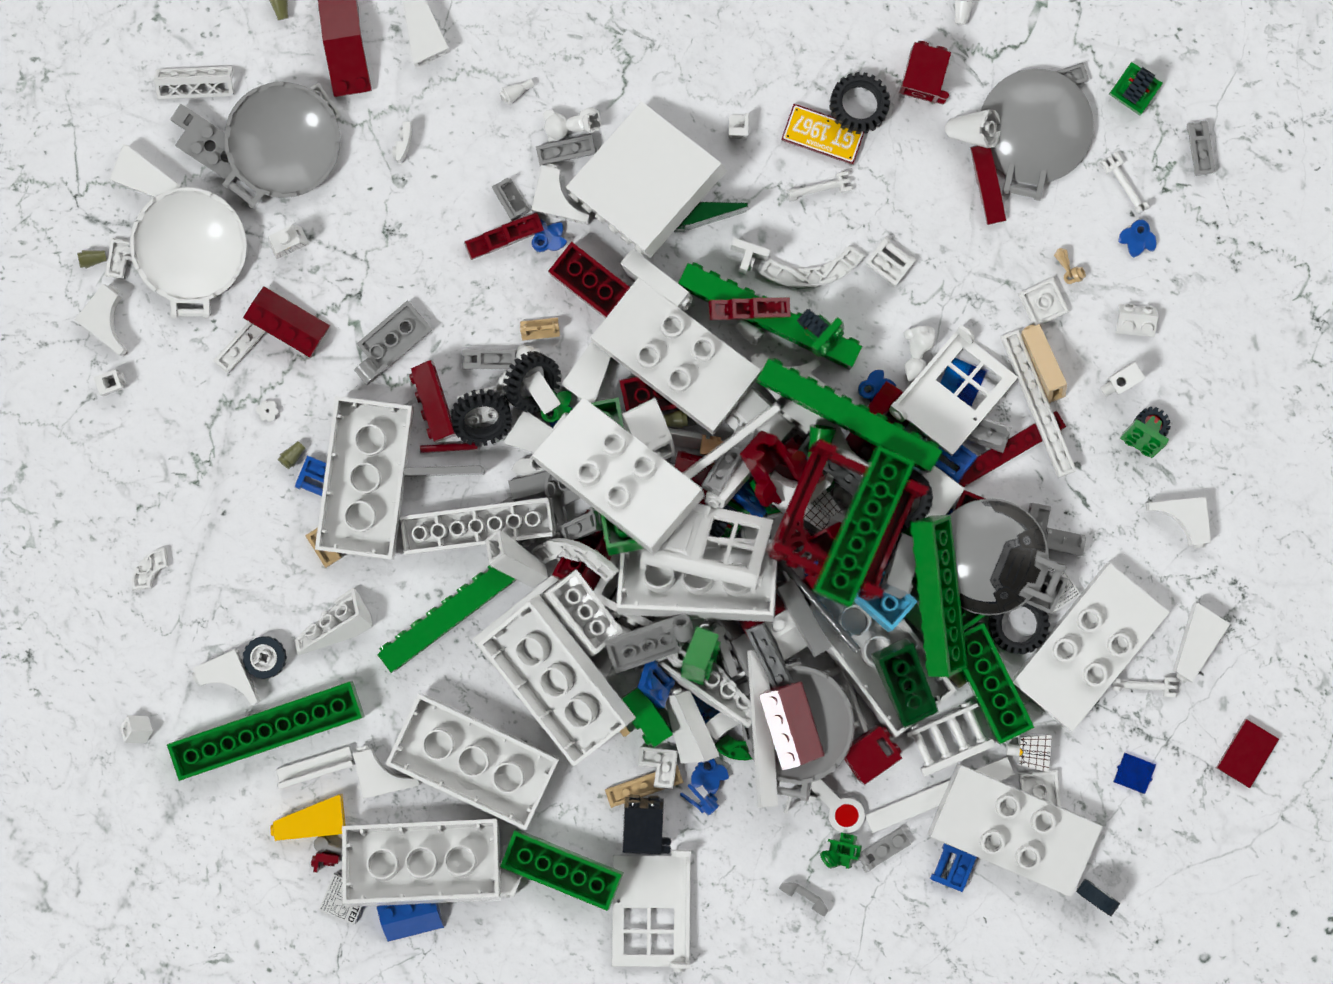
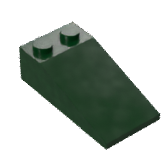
[674,202,748,233]
[871,638,939,728]

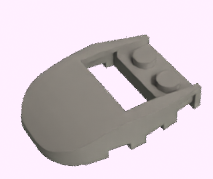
[544,473,603,541]

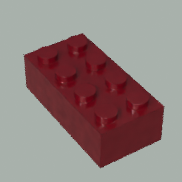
[548,241,630,319]
[619,377,678,412]

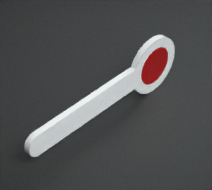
[811,779,865,833]

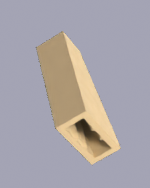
[1021,324,1067,403]

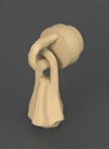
[1054,248,1086,284]

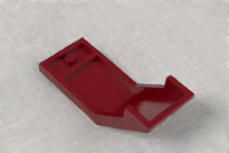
[318,0,372,97]

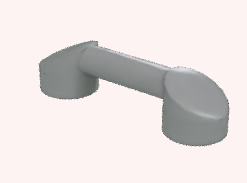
[314,836,342,856]
[779,882,828,917]

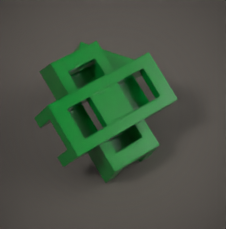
[820,832,862,869]

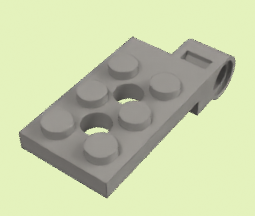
[170,104,236,182]
[354,300,433,385]
[604,614,695,674]

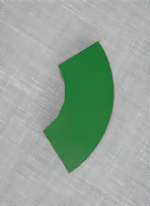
[715,734,753,761]

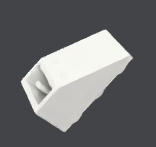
[622,398,676,460]

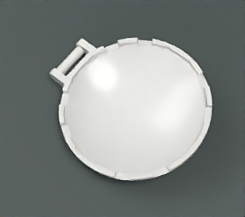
[130,187,247,318]

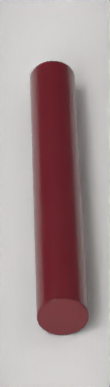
[420,442,478,453]

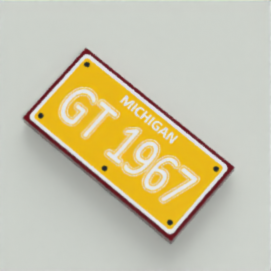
[781,104,864,165]

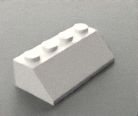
[724,386,794,441]
[541,570,623,657]

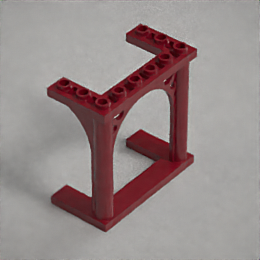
[765,439,928,601]

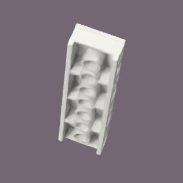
[399,498,557,555]

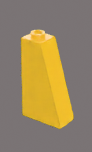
[270,794,346,841]

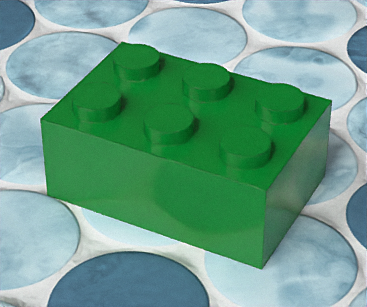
[681,627,721,685]
[621,687,673,748]

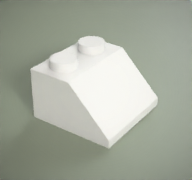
[765,610,807,661]

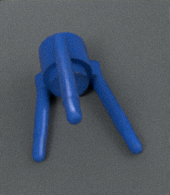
[680,766,719,816]

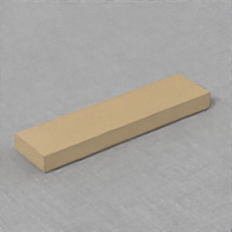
[605,765,684,808]

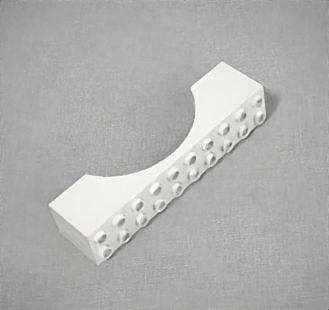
[780,373,965,517]

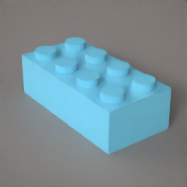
[854,571,918,632]

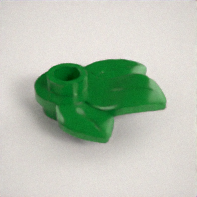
[541,390,573,422]

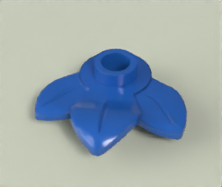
[532,219,567,252]
[1118,220,1156,258]
[858,370,896,402]
[691,758,729,794]

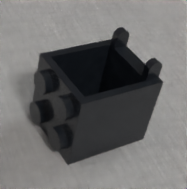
[622,795,671,854]

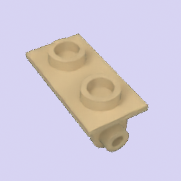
[520,318,560,341]

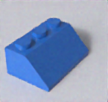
[377,903,444,942]

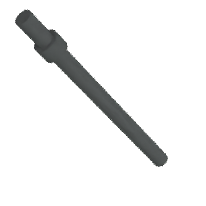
[779,560,861,653]

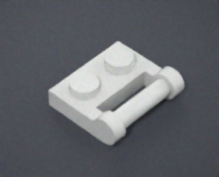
[865,237,916,286]

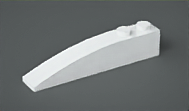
[658,639,752,728]

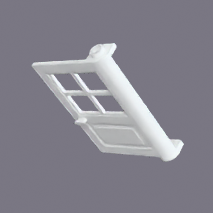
[889,325,1018,456]
[640,504,773,594]
[612,850,691,972]

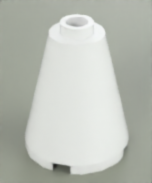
[945,109,1000,148]

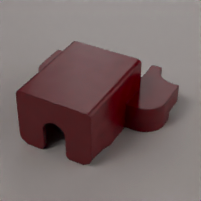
[740,431,807,507]
[790,521,842,593]

